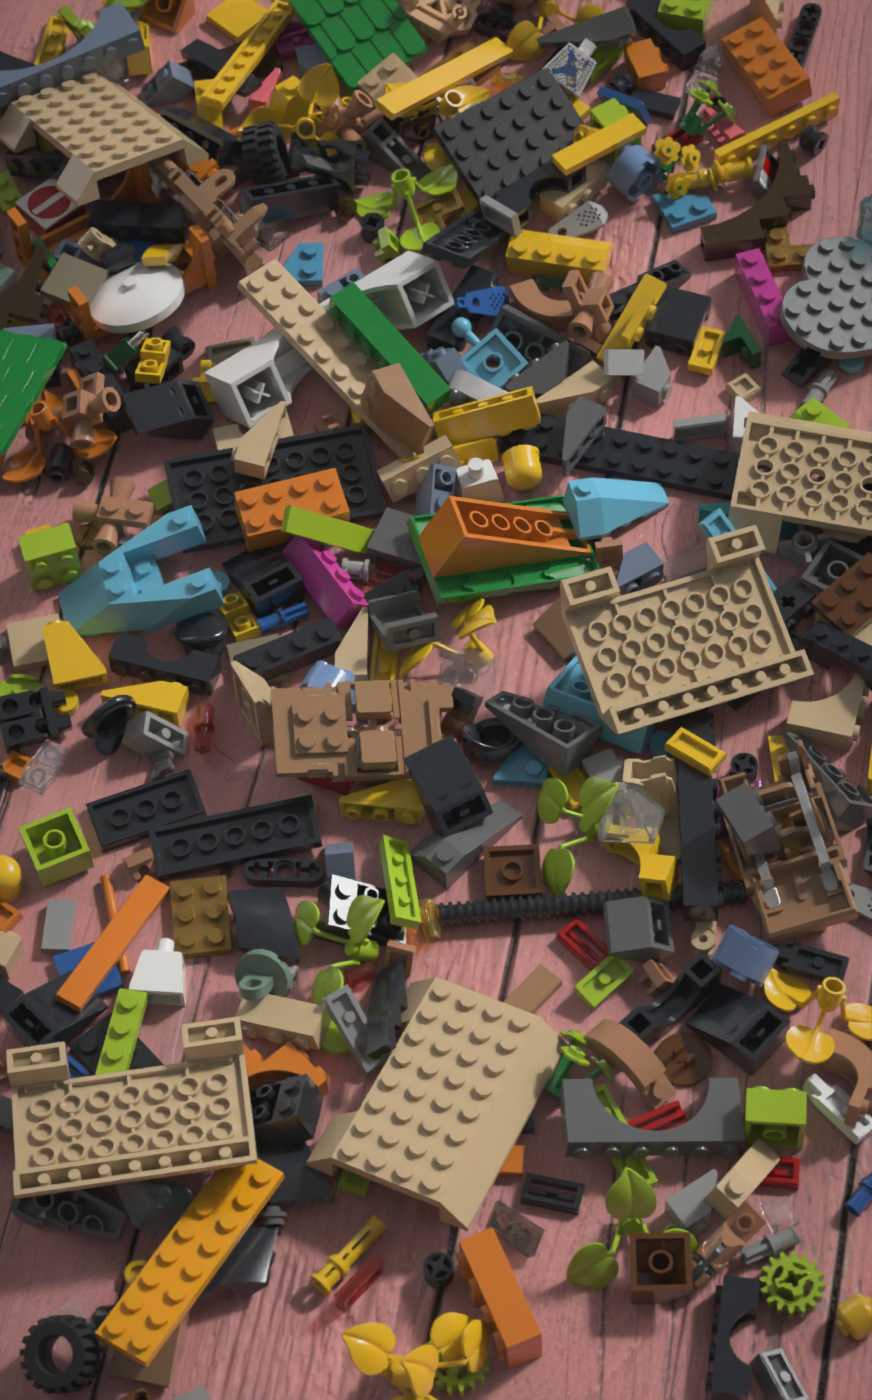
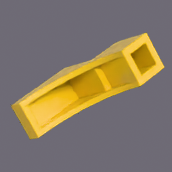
[602,824,679,901]

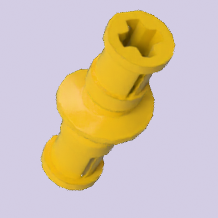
[685,157,754,192]

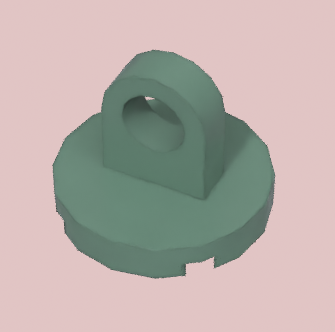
[234,949,291,1000]

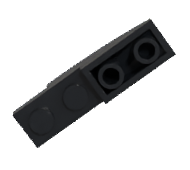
[609,259,691,321]

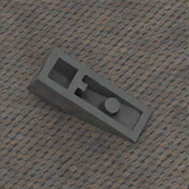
[361,117,431,182]
[562,396,607,477]

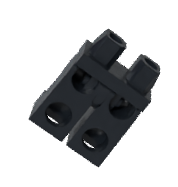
[0,687,73,753]

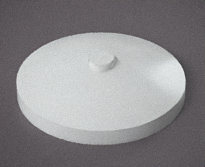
[90,261,186,333]

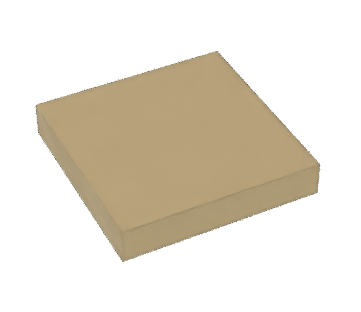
[6,613,60,672]

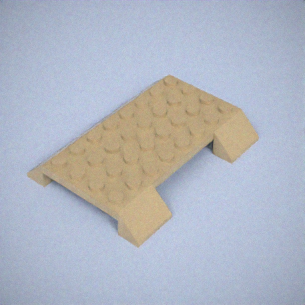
[0,72,209,206]
[560,525,814,735]
[306,977,567,1232]
[6,1016,257,1199]

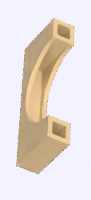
[786,591,872,751]

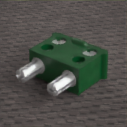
[102,329,149,373]

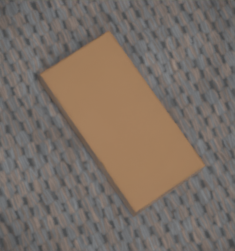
[503,964,562,1014]

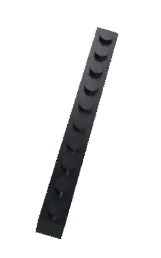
[674,706,724,922]

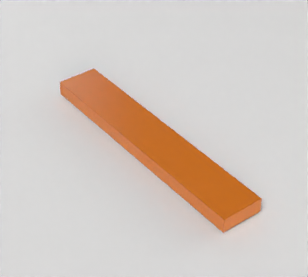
[56,875,170,1013]

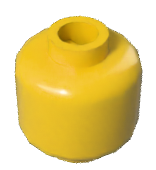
[835,1293,872,1340]

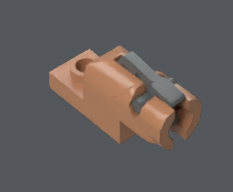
[691,1200,767,1289]

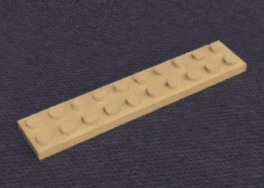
[237,259,438,459]

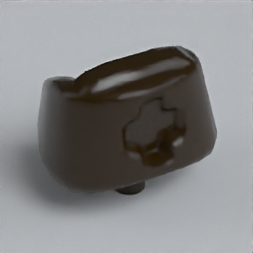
[71,460,94,485]

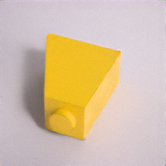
[268,75,310,144]
[42,620,109,691]

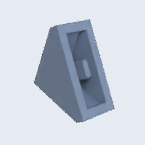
[325,842,356,881]

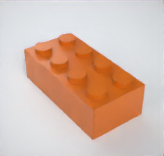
[721,17,812,118]
[234,468,350,552]
[456,1227,542,1370]

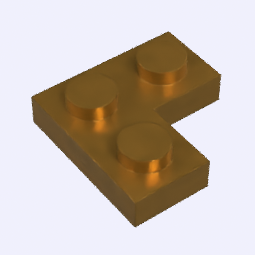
[414,188,465,231]
[763,227,814,272]

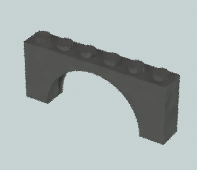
[559,1078,746,1159]

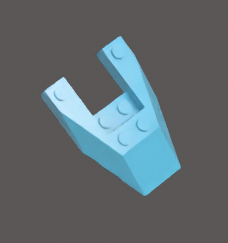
[58,505,225,638]

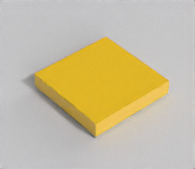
[206,0,267,43]

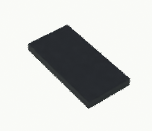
[86,769,207,853]

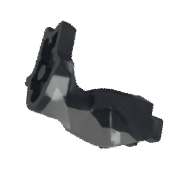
[287,131,371,194]

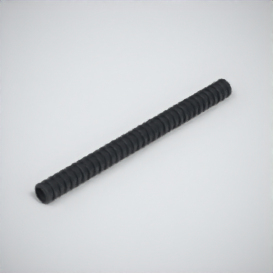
[438,879,746,928]

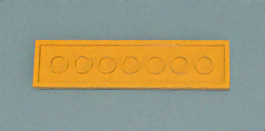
[95,1158,285,1368]

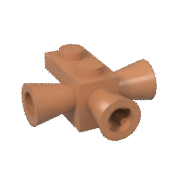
[308,90,374,150]
[562,270,614,343]
[51,372,121,450]
[72,476,154,554]

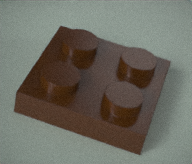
[483,844,542,901]

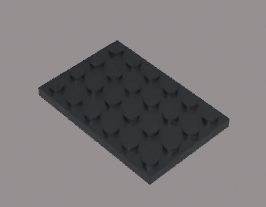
[431,67,585,207]

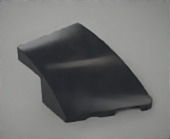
[227,888,300,964]
[256,1142,335,1206]
[199,1225,281,1302]

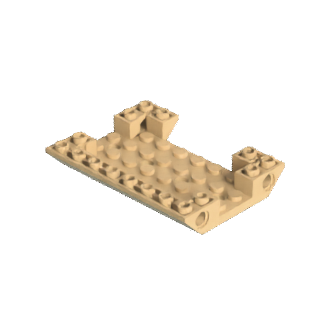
[728,411,872,554]

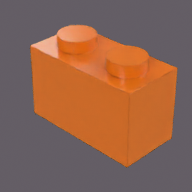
[624,38,669,91]

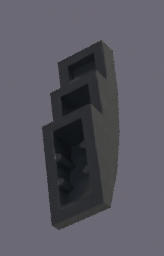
[180,38,263,98]
[781,347,833,388]
[366,959,408,1060]

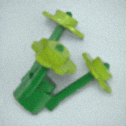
[678,80,736,137]
[545,1029,613,1099]

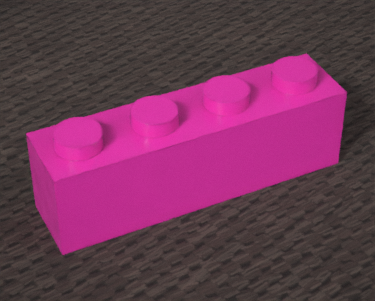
[734,248,792,347]
[281,535,368,629]

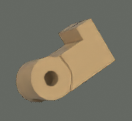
[78,227,120,264]
[687,921,716,958]

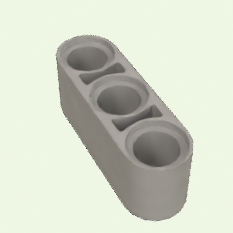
[447,370,508,406]

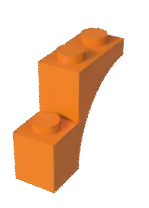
[243,1041,329,1097]

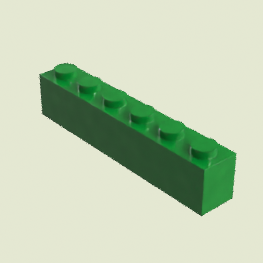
[328,282,451,415]

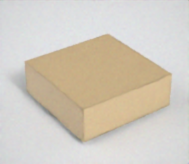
[725,373,761,402]

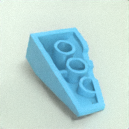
[563,477,669,541]

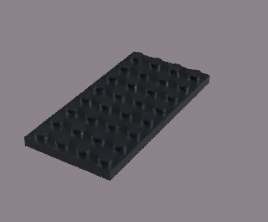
[163,424,387,554]

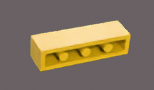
[433,386,541,446]

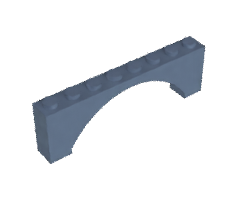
[0,2,145,109]

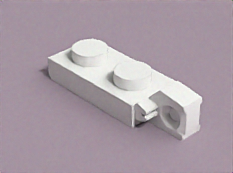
[802,1073,872,1145]

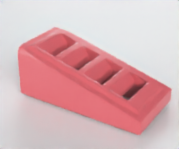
[248,68,283,112]
[703,107,746,147]

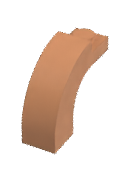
[510,278,576,333]
[584,1019,676,1110]
[817,1027,872,1127]

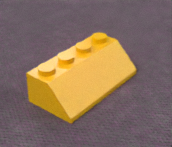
[506,229,613,285]

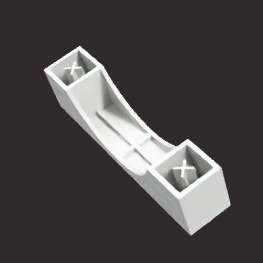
[204,251,454,428]

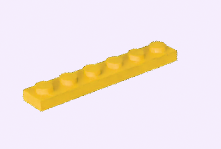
[714,92,840,166]

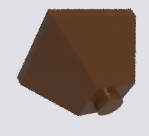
[629,1232,693,1304]

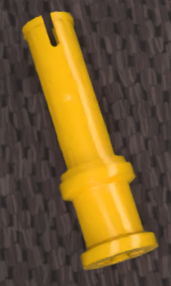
[309,1216,387,1296]

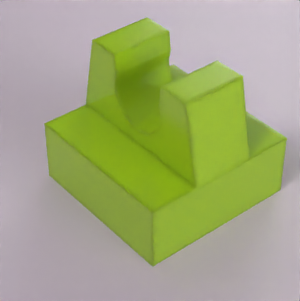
[372,226,402,261]

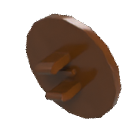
[656,1033,713,1087]

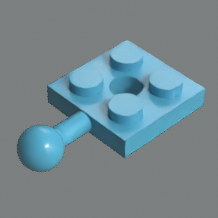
[451,317,529,389]

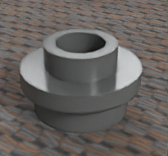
[257,1206,287,1227]

